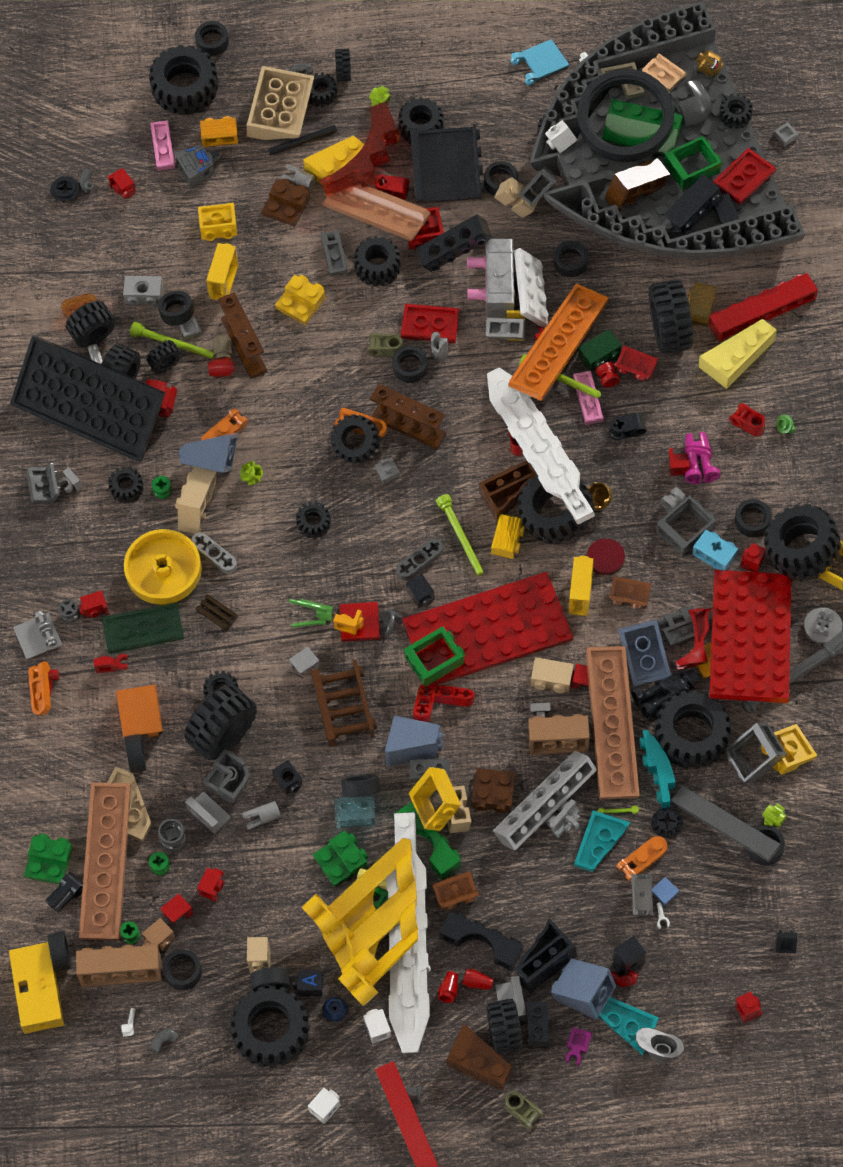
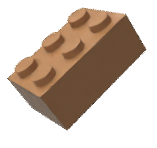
[529,714,589,755]

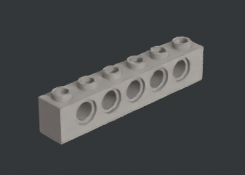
[493,751,597,850]

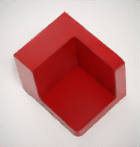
[668,448,690,476]
[570,664,589,689]
[160,893,193,923]

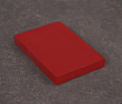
[713,148,776,205]
[401,304,460,343]

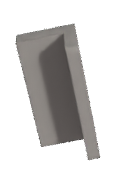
[185,792,230,834]
[495,976,526,1022]

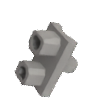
[545,799,581,838]

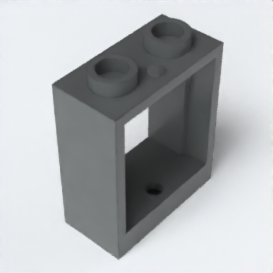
[656,495,716,557]
[724,722,787,783]

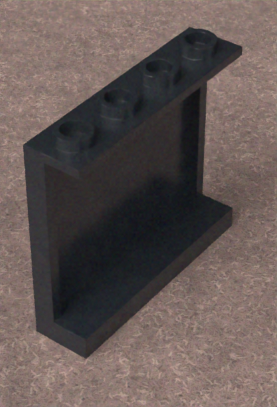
[411,124,484,204]

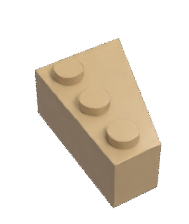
[175,466,216,534]

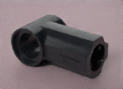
[45,872,83,913]

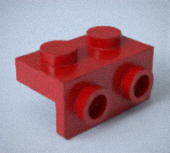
[614,345,659,382]

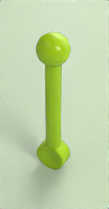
[597,805,639,814]

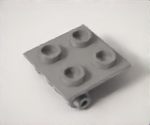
[13,611,62,660]

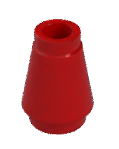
[462,968,493,990]
[437,971,458,1003]

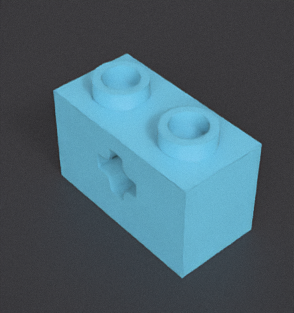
[692,530,738,571]

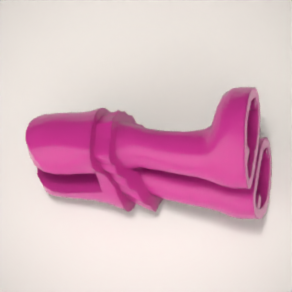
[685,432,721,484]

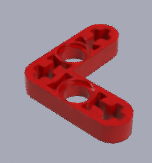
[413,684,475,722]

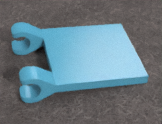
[510,39,569,86]

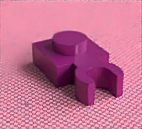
[566,1027,592,1066]

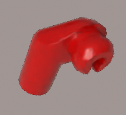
[611,970,638,988]

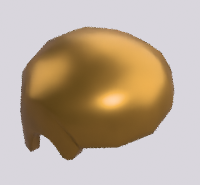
[587,482,612,511]

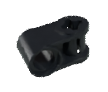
[609,412,647,440]

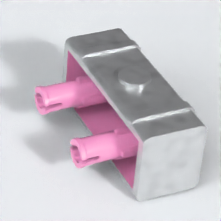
[467,239,515,318]

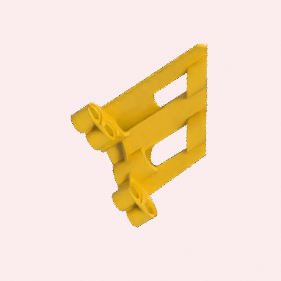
[302,838,418,1007]

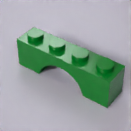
[393,801,461,881]

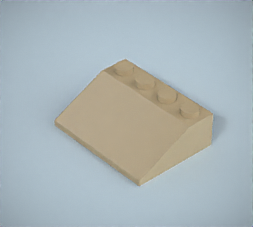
[247,66,314,140]

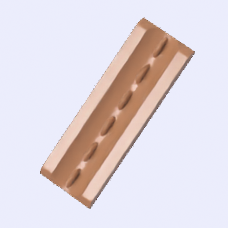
[322,177,431,241]

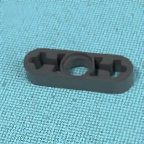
[396,539,443,581]

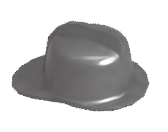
[636,1028,684,1064]

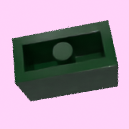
[578,329,622,372]

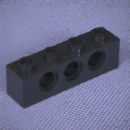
[416,214,492,272]

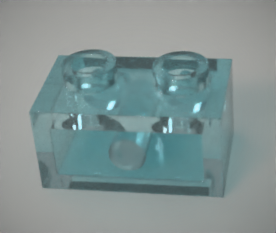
[334,795,376,828]

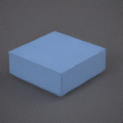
[652,877,679,906]

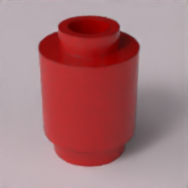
[208,358,235,378]

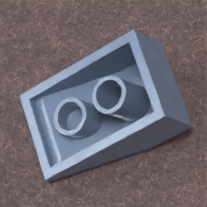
[617,619,671,686]

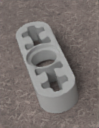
[191,533,237,574]

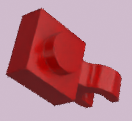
[94,654,128,673]

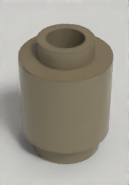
[213,334,232,360]

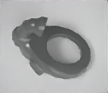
[379,609,403,636]

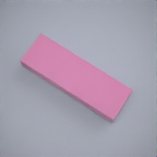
[150,120,175,171]
[573,371,604,425]

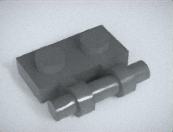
[657,606,695,648]

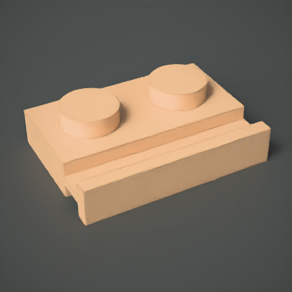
[642,53,686,93]

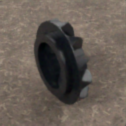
[50,176,80,203]
[651,807,683,838]

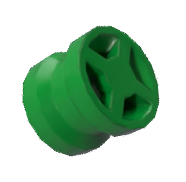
[152,476,172,499]
[149,852,170,876]

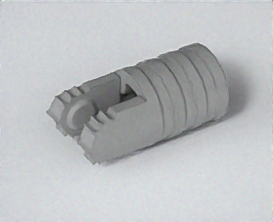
[281,164,317,191]
[431,332,448,361]
[242,801,281,829]

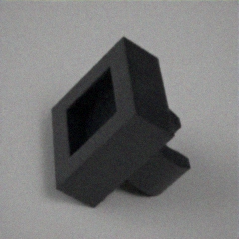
[775,930,797,953]

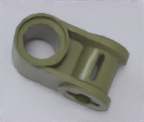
[367,333,403,357]
[505,1091,544,1130]

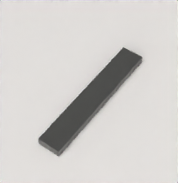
[671,785,781,862]

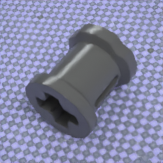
[404,1084,422,1104]

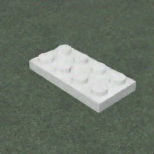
[514,248,548,327]

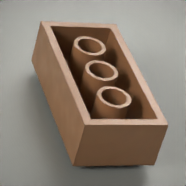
[76,943,162,987]

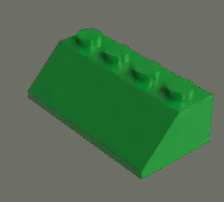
[602,99,683,155]

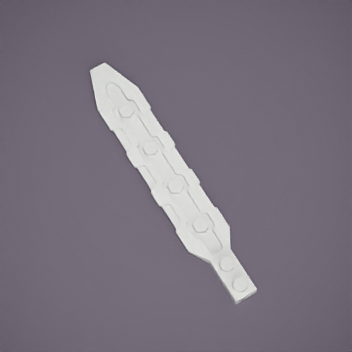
[487,367,595,524]
[386,812,430,1053]

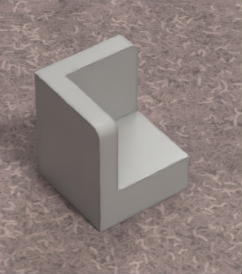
[289,647,320,674]

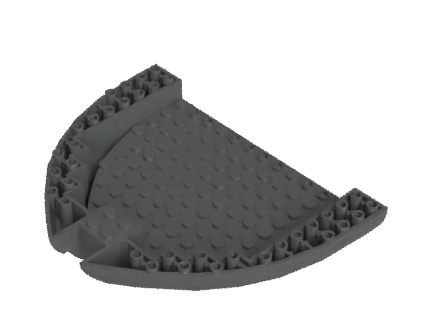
[531,1,805,260]

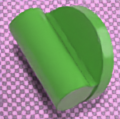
[776,415,796,434]

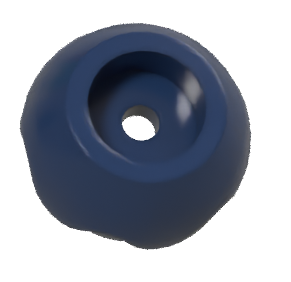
[322,997,348,1022]

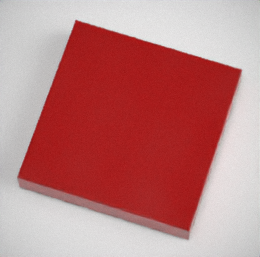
[339,602,380,642]

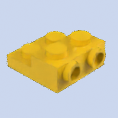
[198,203,238,241]
[275,274,326,326]
[761,724,817,775]

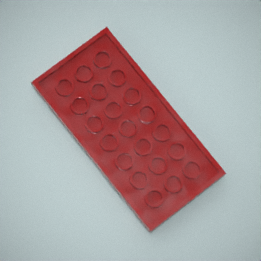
[709,569,791,703]
[402,571,573,685]

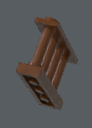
[218,292,267,379]
[370,384,446,450]
[311,660,377,747]

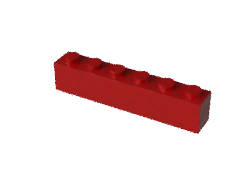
[708,273,818,342]

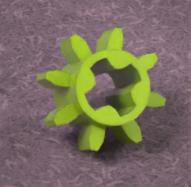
[369,86,391,109]
[240,461,263,485]
[762,803,787,828]

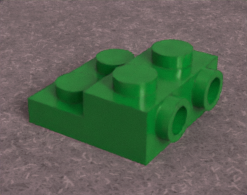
[312,830,368,888]
[24,834,73,885]

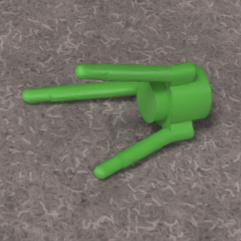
[289,599,333,627]

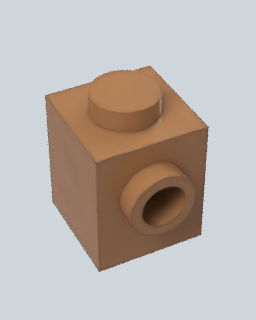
[142,918,175,952]

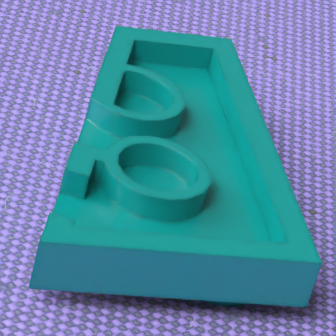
[574,810,631,872]
[598,997,659,1056]

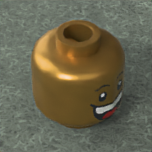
[695,50,724,77]

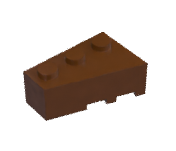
[605,159,670,212]
[479,460,537,523]
[447,1024,512,1091]

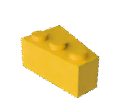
[303,136,367,191]

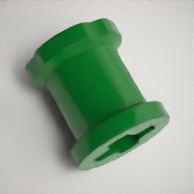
[120,921,140,945]

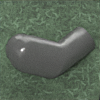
[287,63,314,75]
[78,168,94,193]
[149,1028,178,1053]

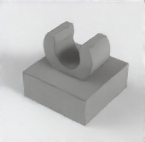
[375,458,400,483]
[59,467,84,493]
[530,703,550,718]

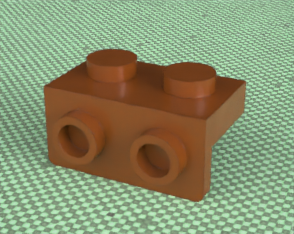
[608,576,652,609]
[432,871,479,910]

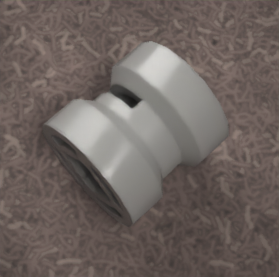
[660,487,686,512]

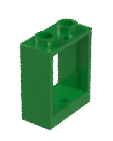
[664,136,722,190]
[403,626,465,687]

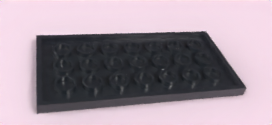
[10,335,166,462]

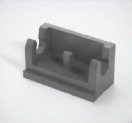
[631,874,653,915]

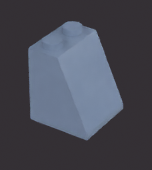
[179,433,239,473]
[385,716,444,767]
[551,958,616,1020]

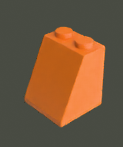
[116,684,163,737]

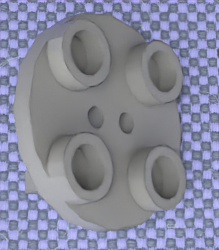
[804,607,843,644]

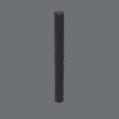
[268,125,337,155]

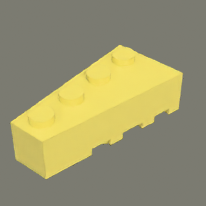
[698,319,777,389]

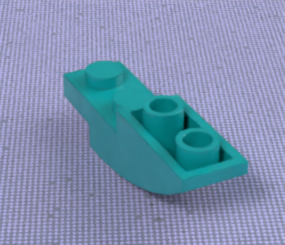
[639,730,675,809]

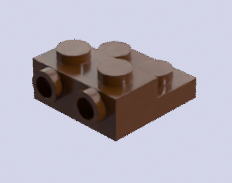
[262,179,310,227]
[472,768,516,813]

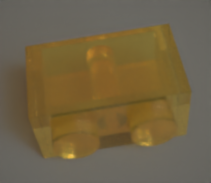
[688,282,716,327]

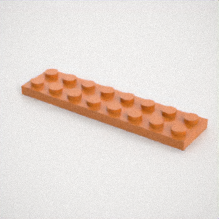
[508,283,609,401]

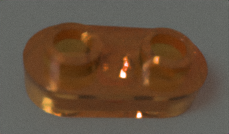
[61,293,97,318]

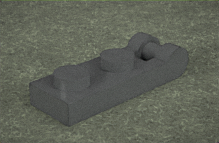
[320,229,348,277]

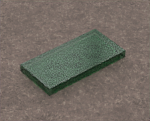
[102,602,184,654]

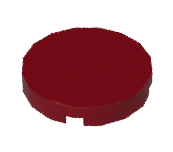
[587,538,625,575]

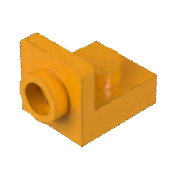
[333,610,364,635]

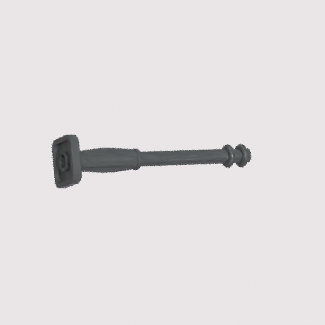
[741,631,843,712]

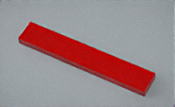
[375,1061,439,1167]

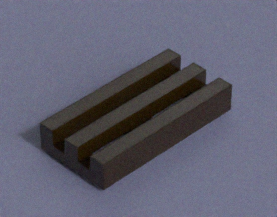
[195,594,238,631]

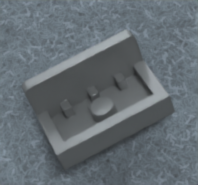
[26,462,60,504]
[410,759,450,780]

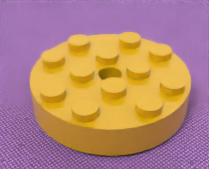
[124,529,202,605]

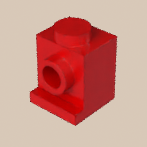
[107,168,136,199]
[739,543,766,572]
[78,590,109,618]
[197,867,224,902]
[735,991,763,1023]

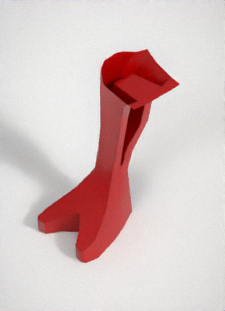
[675,608,712,671]

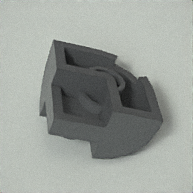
[670,80,712,128]
[203,749,249,803]

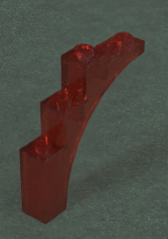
[320,101,401,196]

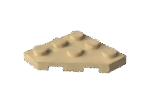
[107,767,152,842]

